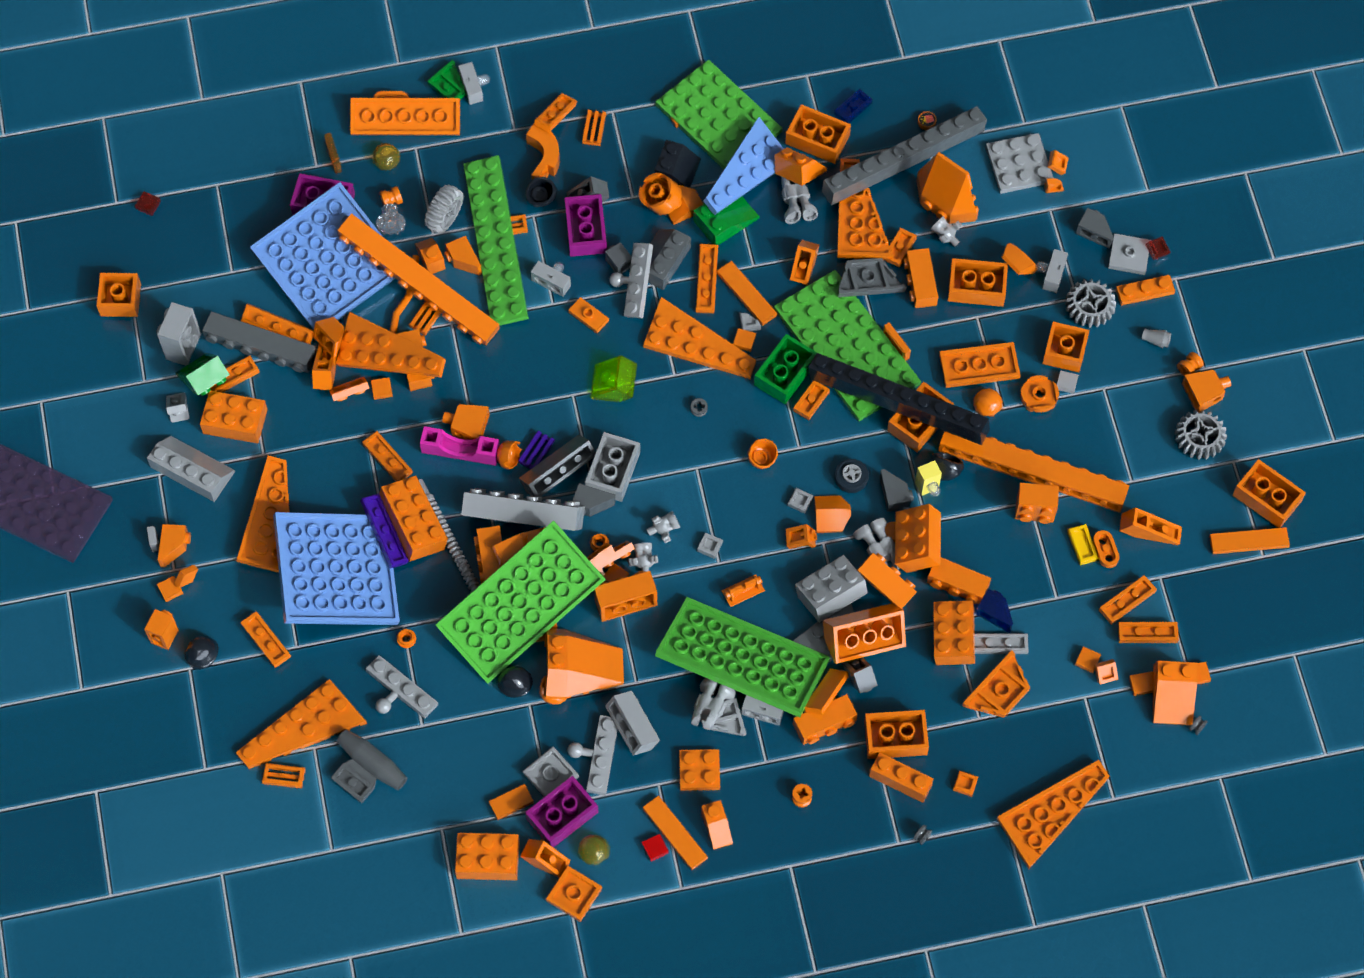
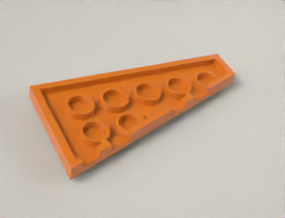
[837,159,893,260]
[643,297,756,379]
[336,312,446,378]
[237,455,290,573]
[236,679,367,769]
[997,760,1110,869]

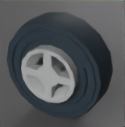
[835,459,869,493]

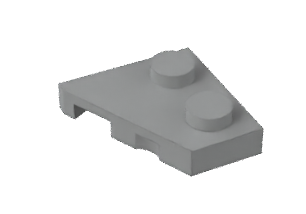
[701,698,746,736]

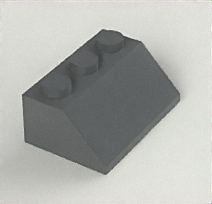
[648,229,691,290]

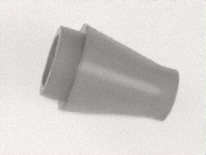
[1142,329,1171,348]

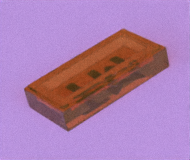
[324,133,342,174]

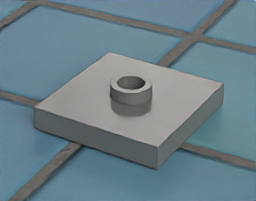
[1108,233,1151,275]
[523,747,579,797]

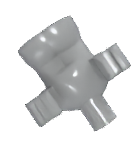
[930,217,962,247]
[647,511,681,543]
[628,542,658,572]

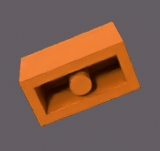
[144,609,179,650]

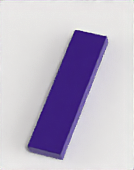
[360,494,409,569]

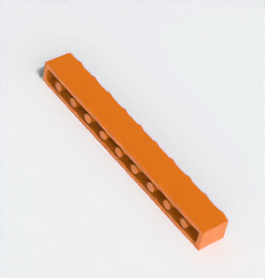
[337,213,500,346]
[939,431,1130,513]

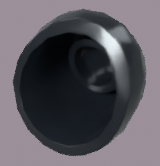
[525,177,557,207]
[931,453,964,481]
[185,635,219,670]
[497,666,533,698]

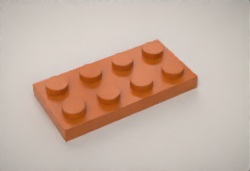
[939,342,1021,388]

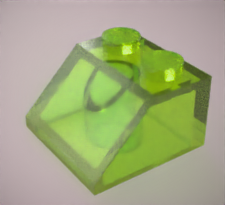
[591,355,637,402]

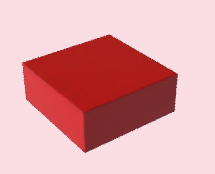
[642,834,669,862]

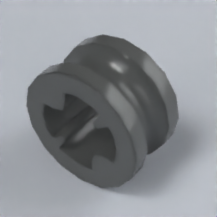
[691,398,708,417]
[1189,716,1208,735]
[913,825,932,845]

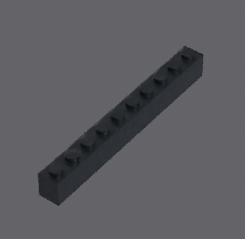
[808,353,990,445]

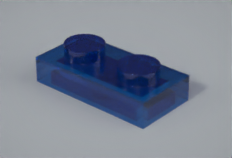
[834,89,873,123]

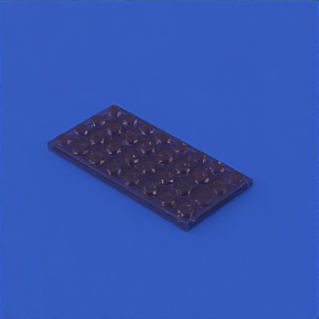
[0,444,113,563]

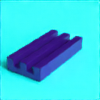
[519,431,555,469]

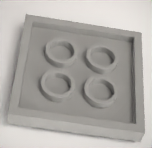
[986,133,1053,194]

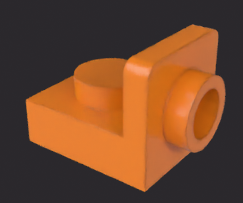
[786,524,817,549]

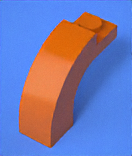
[526,124,560,180]

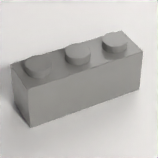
[605,691,660,756]

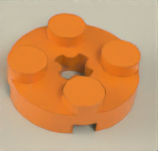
[1020,375,1059,413]

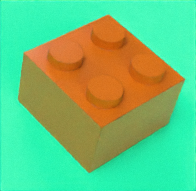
[97,273,141,317]
[1043,322,1090,373]
[1015,483,1059,524]

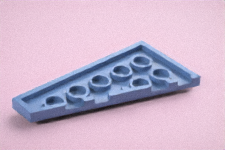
[703,117,784,216]

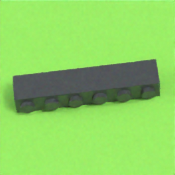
[202,312,317,373]

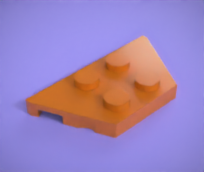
[962,650,1030,718]

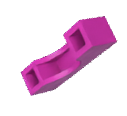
[420,426,499,466]

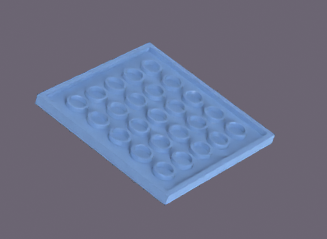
[250,182,395,330]
[273,512,400,625]

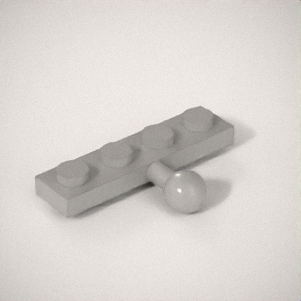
[609,243,653,318]
[366,655,438,719]
[567,715,618,796]

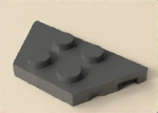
[837,258,907,297]
[793,604,854,662]

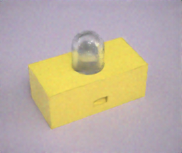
[915,461,942,497]

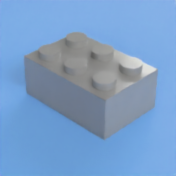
[157,302,201,366]
[585,432,641,502]
[795,555,868,623]

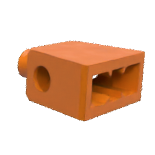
[1182,370,1231,413]
[442,404,490,440]

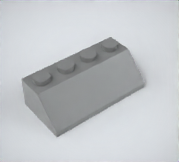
[147,436,235,502]

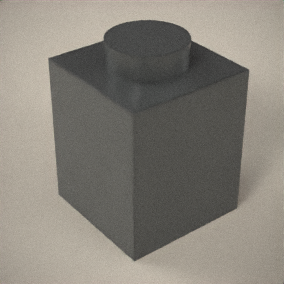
[605,242,632,274]

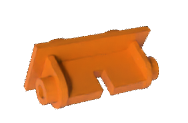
[722,575,765,607]

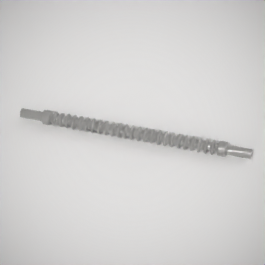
[419,479,479,593]

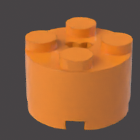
[639,173,682,215]

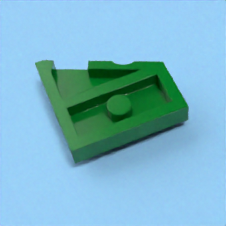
[428,60,466,100]

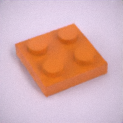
[679,749,720,791]
[546,866,602,922]

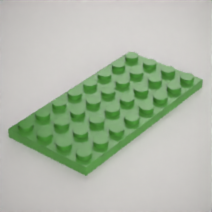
[774,270,921,422]
[436,520,606,684]
[655,597,830,717]

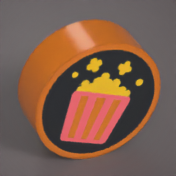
[918,112,936,130]

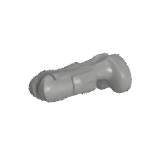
[781,177,818,224]
[853,518,900,570]
[691,678,736,730]

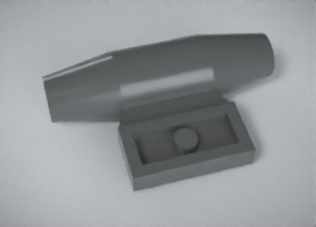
[331,730,408,803]

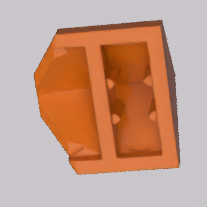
[668,185,703,225]
[1002,243,1036,275]
[814,495,851,533]

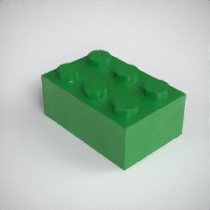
[754,334,817,404]

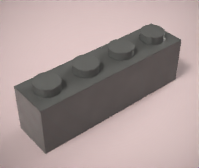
[519,434,596,496]

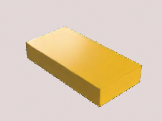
[1067,524,1099,565]

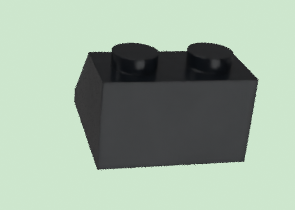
[655,140,701,188]

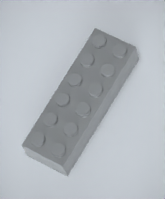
[461,488,585,531]

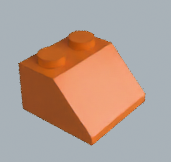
[774,148,827,186]

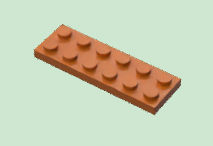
[350,98,460,135]

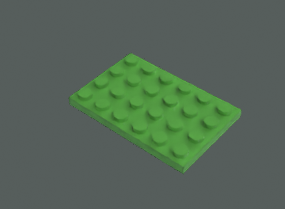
[656,60,783,169]

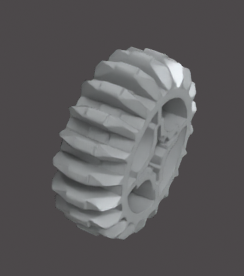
[425,184,463,234]
[1065,279,1116,328]
[1175,409,1227,460]

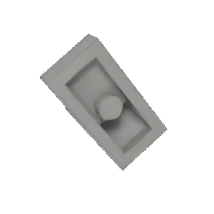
[166,392,190,423]

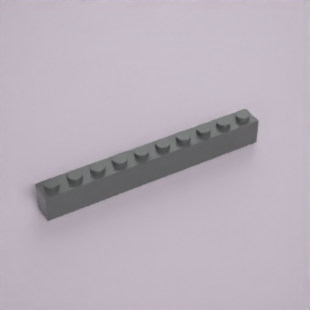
[822,106,987,205]

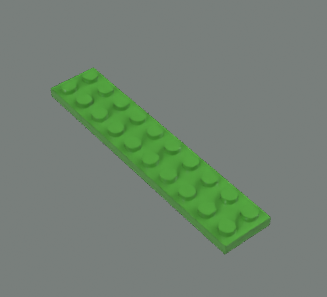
[464,155,529,326]

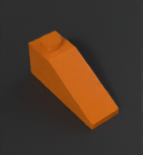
[312,344,338,390]
[1119,507,1182,545]

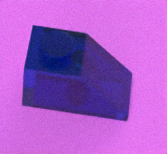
[976,589,1013,633]

